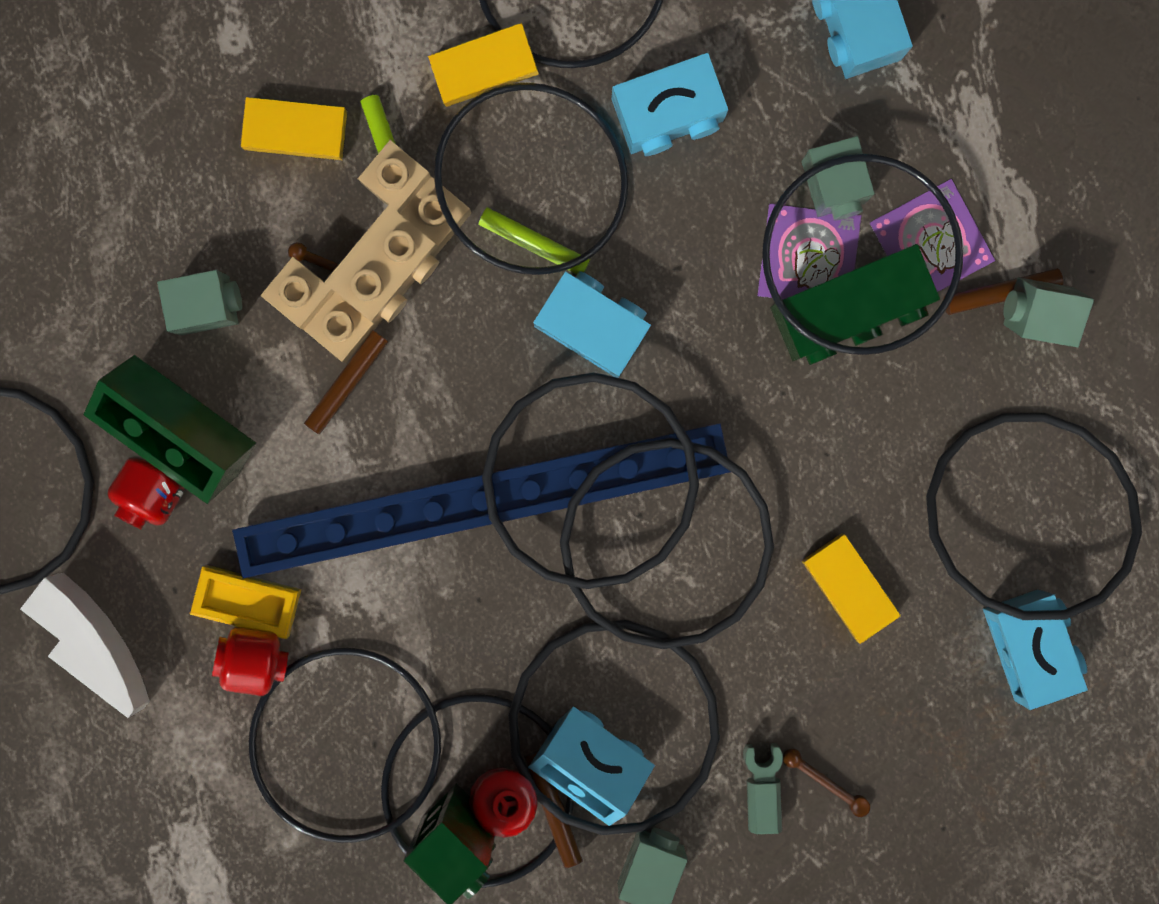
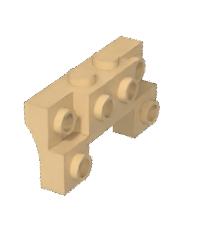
[260,140,471,363]

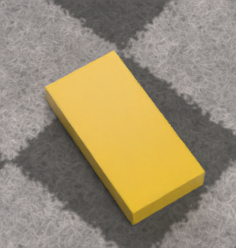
[428,23,539,107]
[241,97,347,160]
[802,533,901,644]
[190,565,302,639]

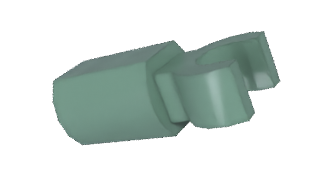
[743,743,783,834]

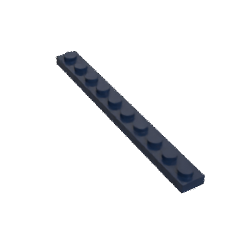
[232,424,731,578]

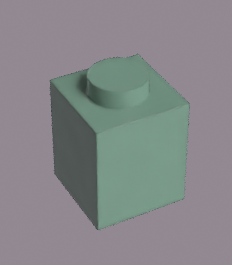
[801,136,875,221]
[157,270,242,336]
[1003,277,1094,348]
[617,828,688,904]

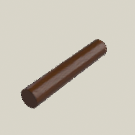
[943,268,1063,315]
[304,330,389,435]
[524,750,583,868]

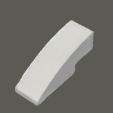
[20,573,150,718]

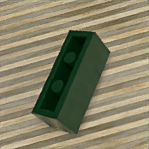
[770,244,941,365]
[83,355,256,504]
[403,783,496,904]

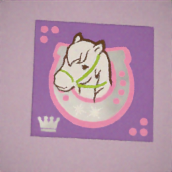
[870,179,995,292]
[757,204,861,299]

